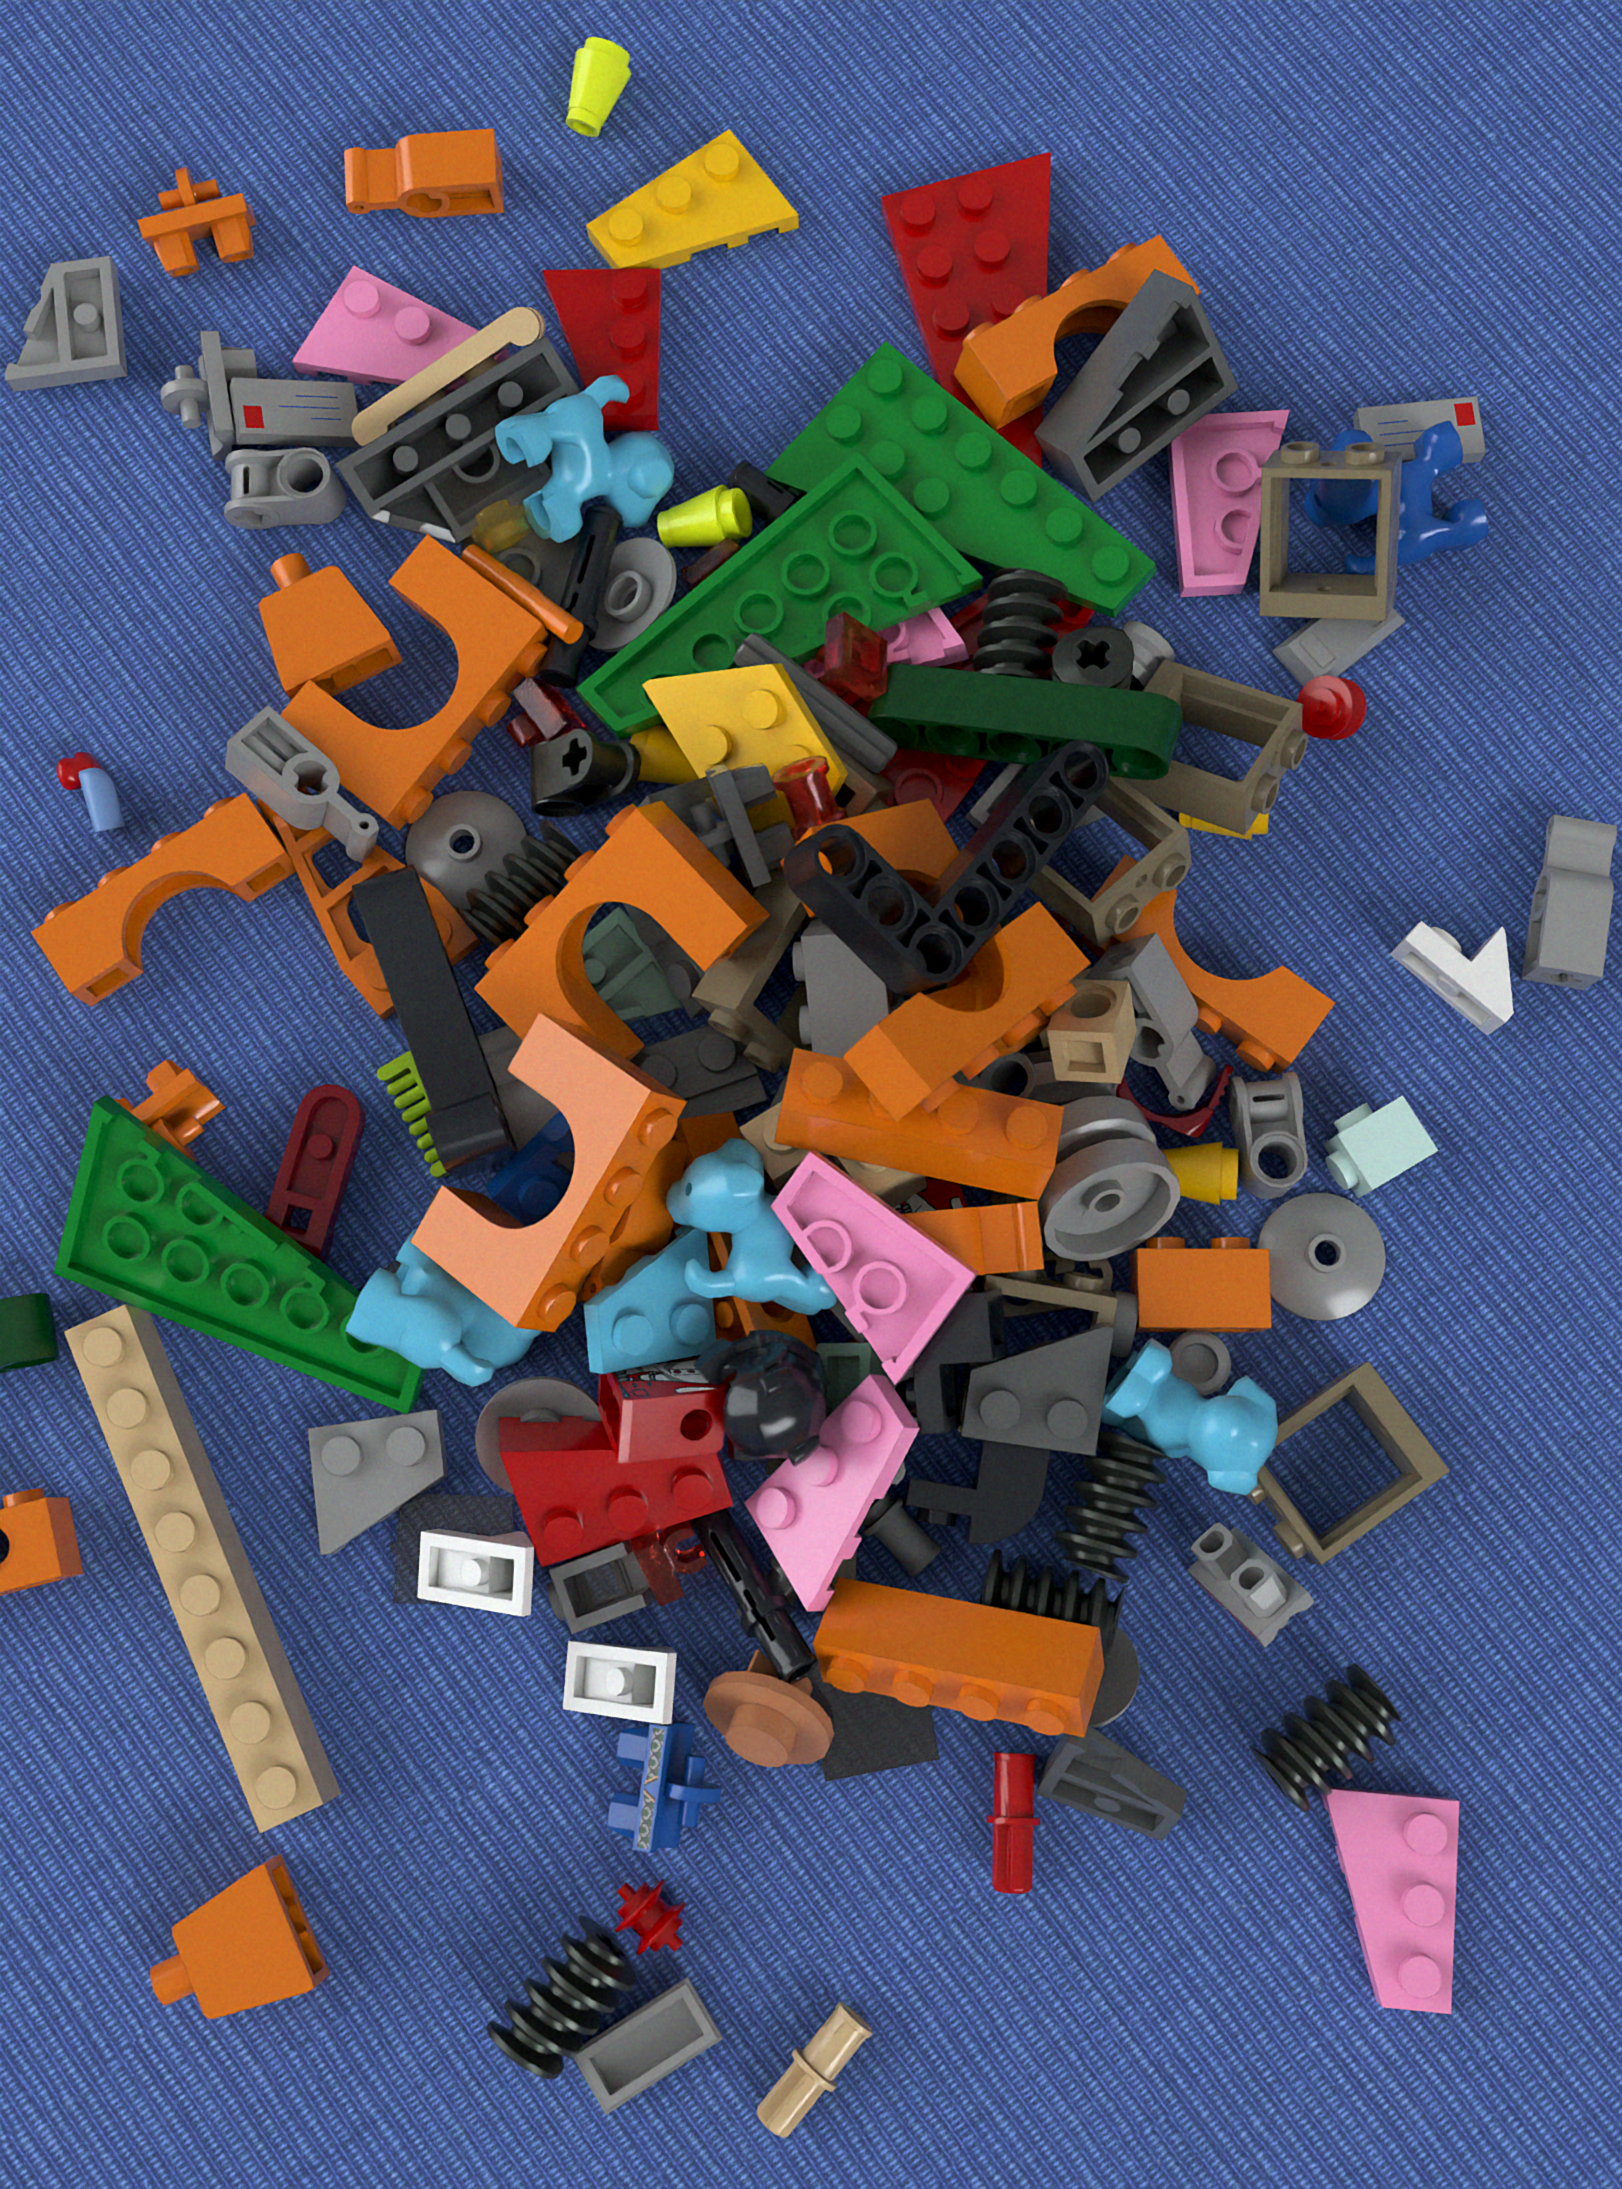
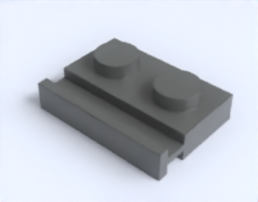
[630,1024,768,1120]

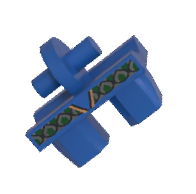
[607,1720,722,1853]

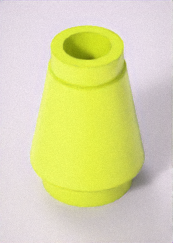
[566,37,631,137]
[657,485,752,548]

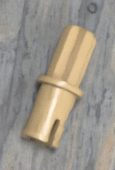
[756,2001,873,2138]

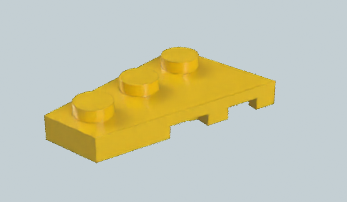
[586,129,799,269]

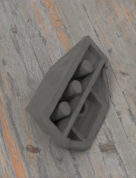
[336,335,579,545]

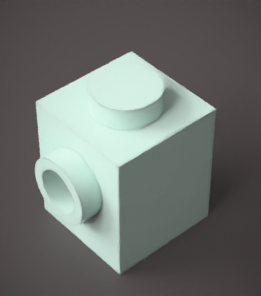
[1323,1095,1439,1198]

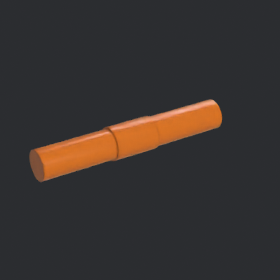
[461,544,583,644]

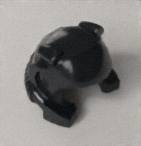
[693,1329,830,1466]

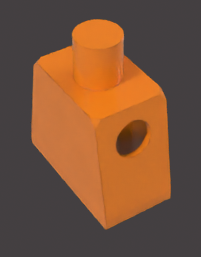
[258,553,403,700]
[150,1854,330,2019]

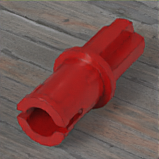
[986,1752,1040,1894]

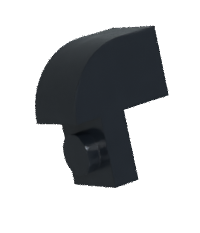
[906,1288,1007,1435]
[904,1439,1050,1544]

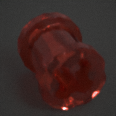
[771,756,849,841]

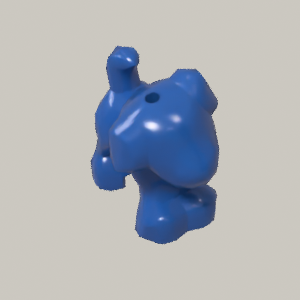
[1304,421,1488,575]

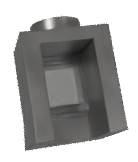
[547,1537,660,1634]

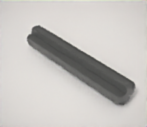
[734,632,898,773]

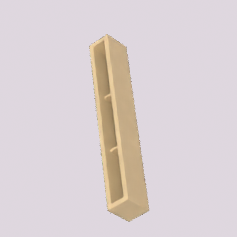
[64,1304,341,1833]

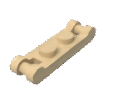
[352,307,546,446]

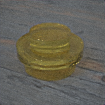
[470,499,531,554]

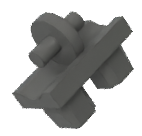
[690,763,795,888]

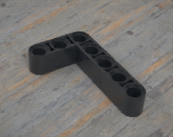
[783,739,1110,996]
[352,864,518,1179]

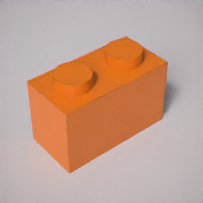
[1129,1237,1272,1333]

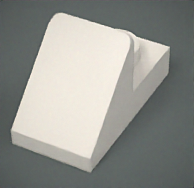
[1390,921,1514,1036]
[417,1529,534,1617]
[563,1641,677,1724]

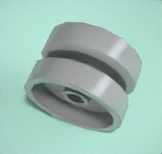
[1025,1095,1180,1261]

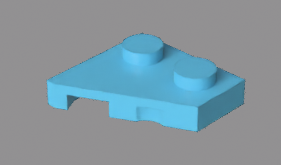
[583,1225,716,1374]

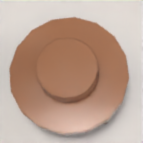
[703,1649,834,1767]

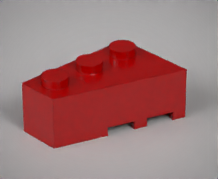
[499,1416,734,1567]

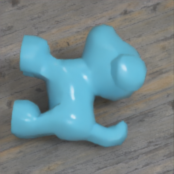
[495,375,674,543]
[666,1138,838,1315]
[345,1228,543,1387]
[1100,1337,1278,1495]

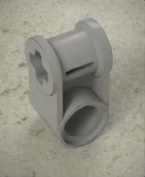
[224,447,347,530]
[1227,1072,1308,1200]

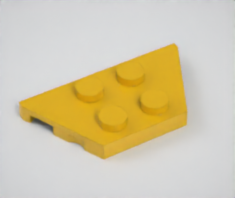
[642,663,849,870]

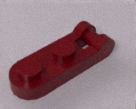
[265,1084,366,1264]

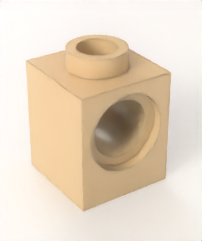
[1047,979,1137,1084]

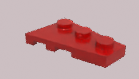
[542,268,662,431]

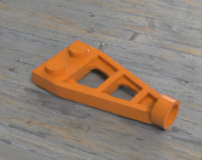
[257,787,482,1021]

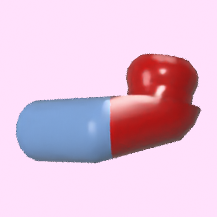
[56,752,126,833]

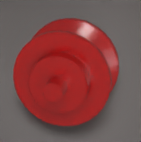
[1296,676,1367,740]
[614,1879,686,1955]

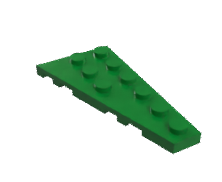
[764,341,1157,618]
[576,451,983,740]
[53,1094,427,1415]

